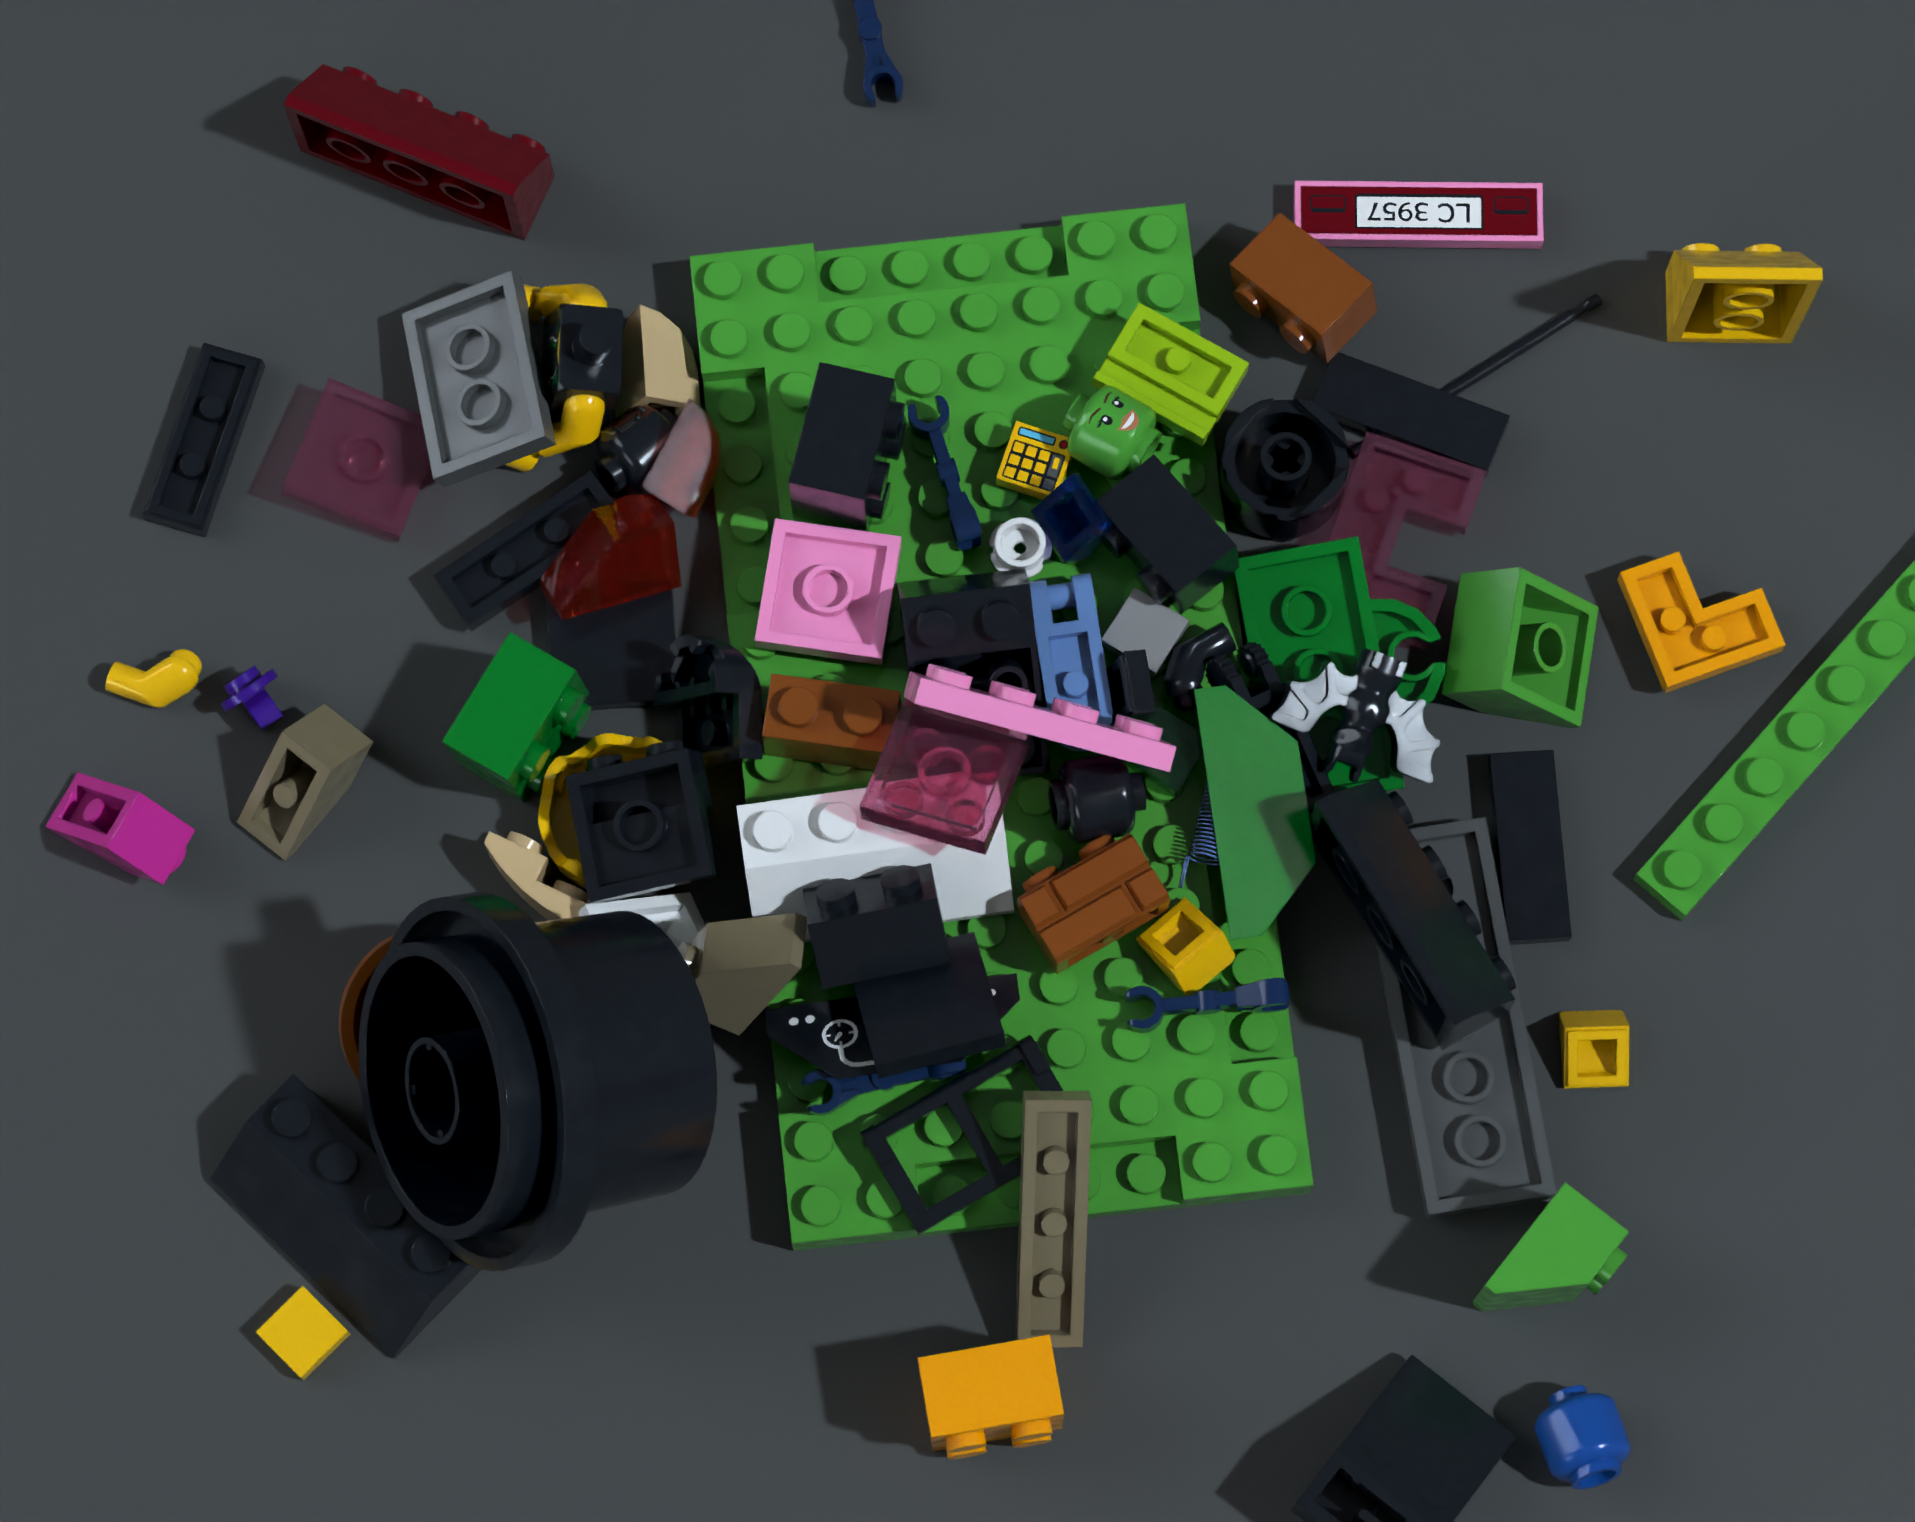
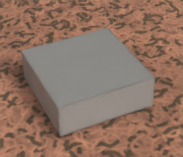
[1101,588,1189,678]

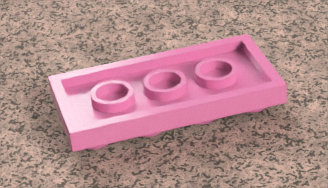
[903,663,1177,772]

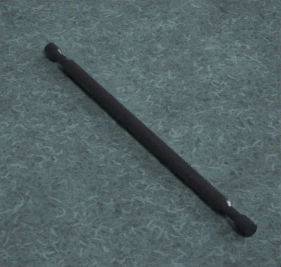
[1348,294,1602,459]

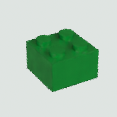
[442,632,592,803]

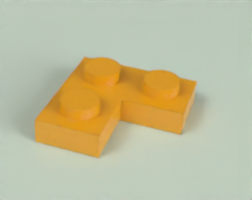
[1617,551,1786,694]

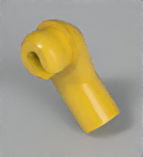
[105,649,202,708]

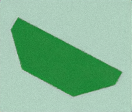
[1194,685,1316,940]

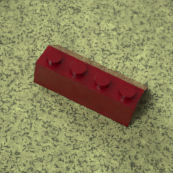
[283,64,555,241]

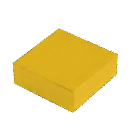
[256,1286,351,1381]

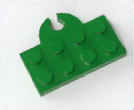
[1234,536,1446,793]

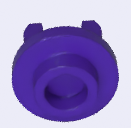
[220,665,283,730]

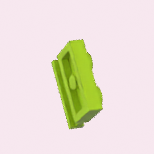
[1093,302,1249,447]

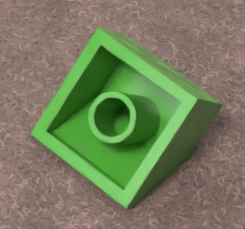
[1442,567,1599,728]
[1471,1182,1629,1312]

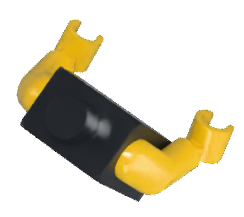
[505,284,623,472]

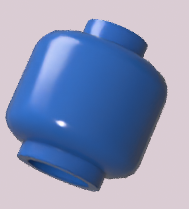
[1534,1385,1631,1490]

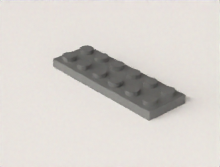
[1376,817,1557,1219]

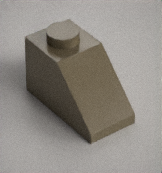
[237,703,373,860]
[677,913,807,1036]

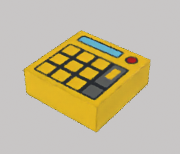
[996,421,1072,504]

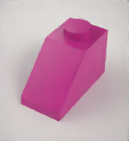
[45,772,196,885]

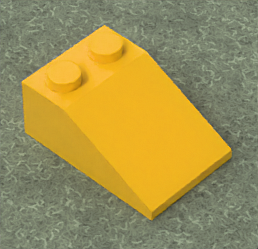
[1665,243,1823,344]

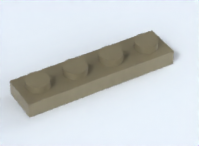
[1015,1091,1092,1348]

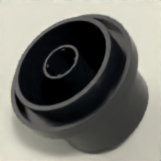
[359,892,717,1271]

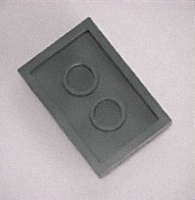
[402,270,556,487]

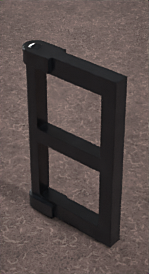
[859,1034,1063,1235]

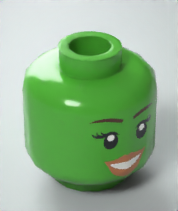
[1062,386,1162,480]

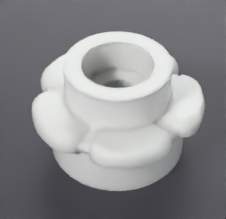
[989,517,1052,578]

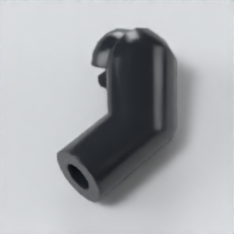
[1162,622,1236,711]

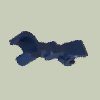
[852,0,903,107]
[908,395,982,551]
[1125,978,1289,1033]
[802,1058,967,1116]

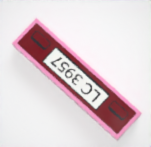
[1293,181,1544,249]

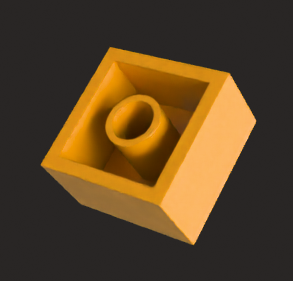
[918,1334,1064,1459]

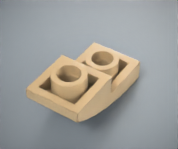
[484,831,589,920]

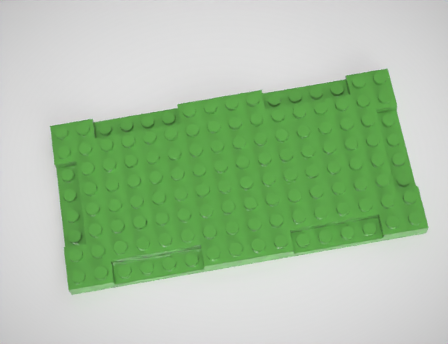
[689,203,1314,1251]

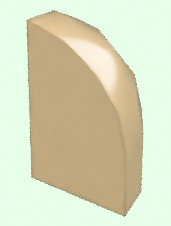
[614,304,700,420]

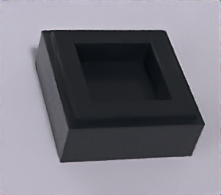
[1106,649,1156,726]

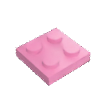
[755,518,902,665]

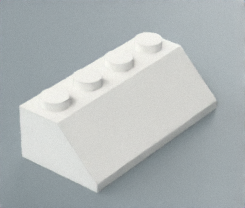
[736,769,1014,942]

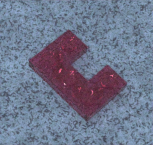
[1329,432,1486,650]

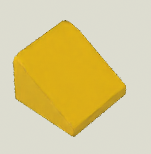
[1136,897,1235,996]
[1559,1010,1629,1089]

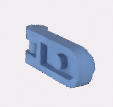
[1030,573,1113,752]

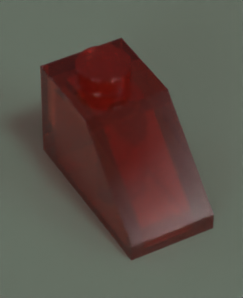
[540,493,682,620]

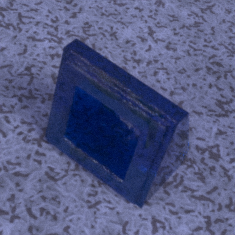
[1031,473,1113,563]

